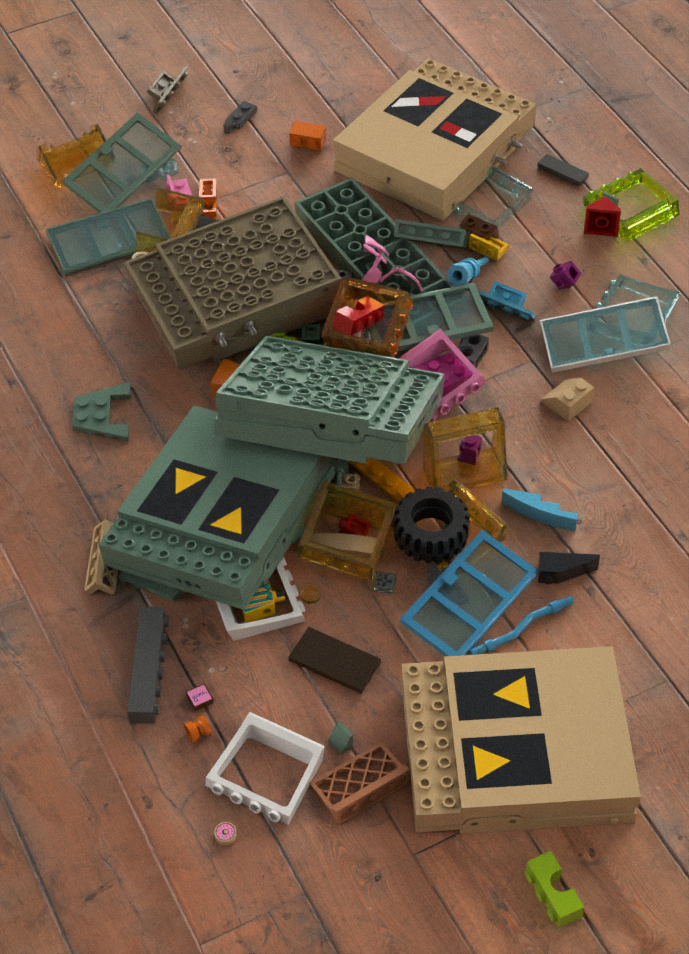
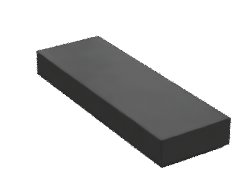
[537,154,589,186]

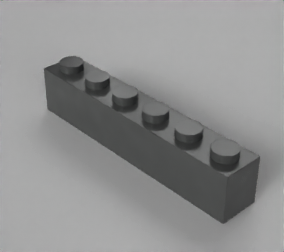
[127,607,169,724]

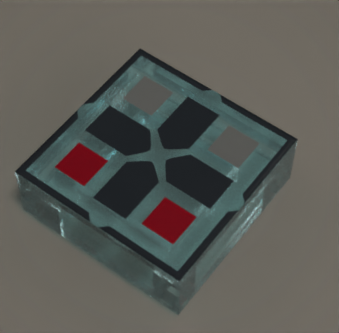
[373,571,396,594]

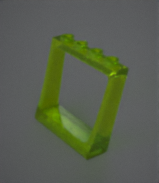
[583,168,680,242]

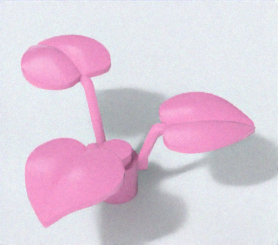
[362,235,423,292]

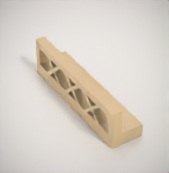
[84,519,118,595]

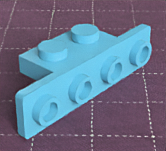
[471,281,535,321]

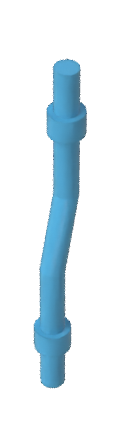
[469,596,574,655]

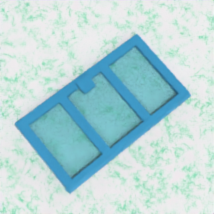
[400,530,539,656]

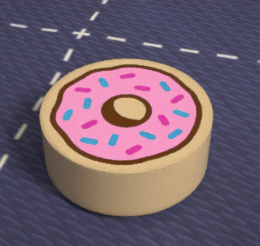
[214,822,237,845]

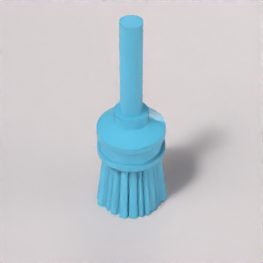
[446,256,489,286]

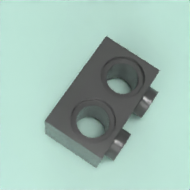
[458,334,489,368]

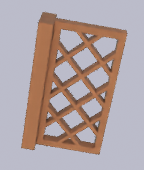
[309,742,411,825]

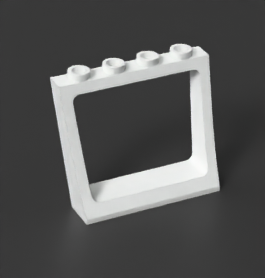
[216,556,306,641]
[205,712,325,825]

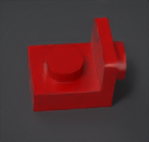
[338,513,371,536]

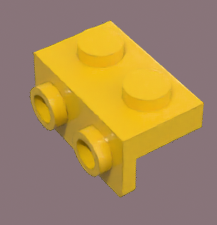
[468,234,509,261]

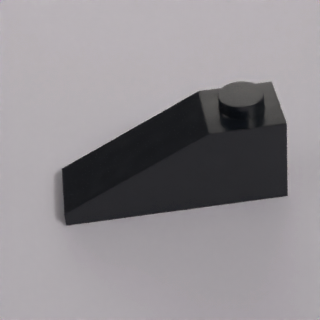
[538,552,600,584]

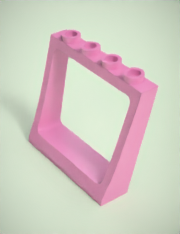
[398,328,486,426]

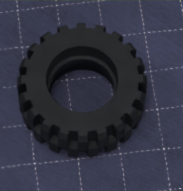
[393,487,470,563]

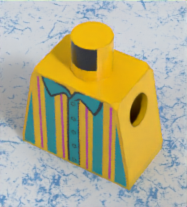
[241,581,285,623]

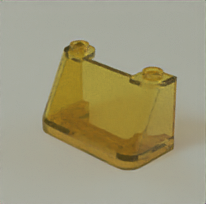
[36,124,115,187]

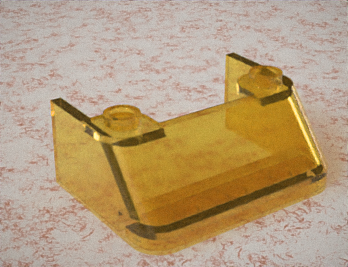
[136,188,204,253]

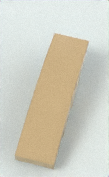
[297,533,378,560]

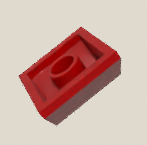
[583,196,621,237]

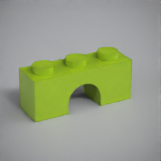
[525,851,585,928]

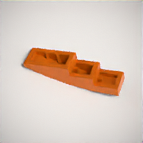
[199,179,217,220]

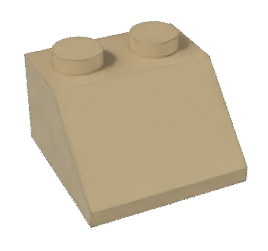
[540,377,595,421]

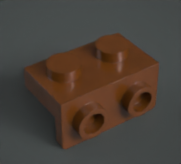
[460,214,499,240]

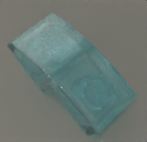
[141,159,179,183]

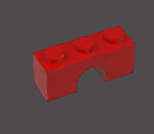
[333,296,385,336]

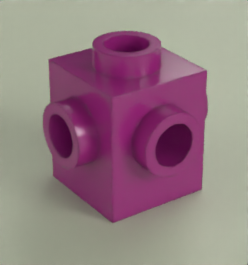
[549,261,582,290]

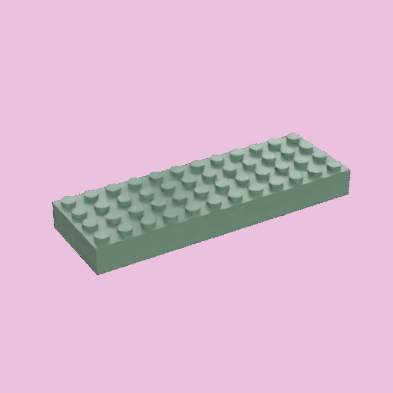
[295,177,467,340]

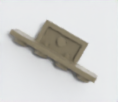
[147,65,189,113]

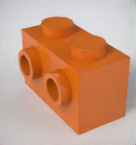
[289,121,327,151]

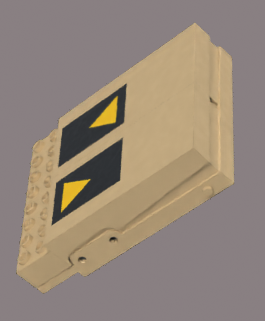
[401,646,641,834]

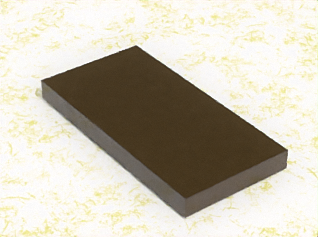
[289,627,381,694]

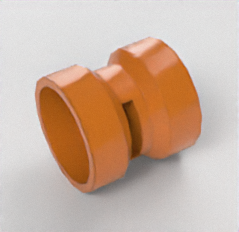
[184,714,212,743]

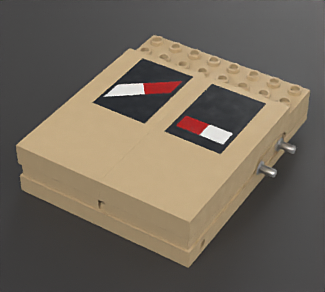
[333,58,536,221]

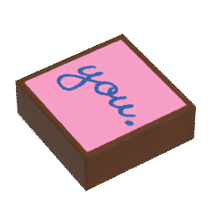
[186,683,214,711]

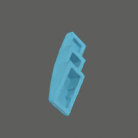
[501,488,578,531]

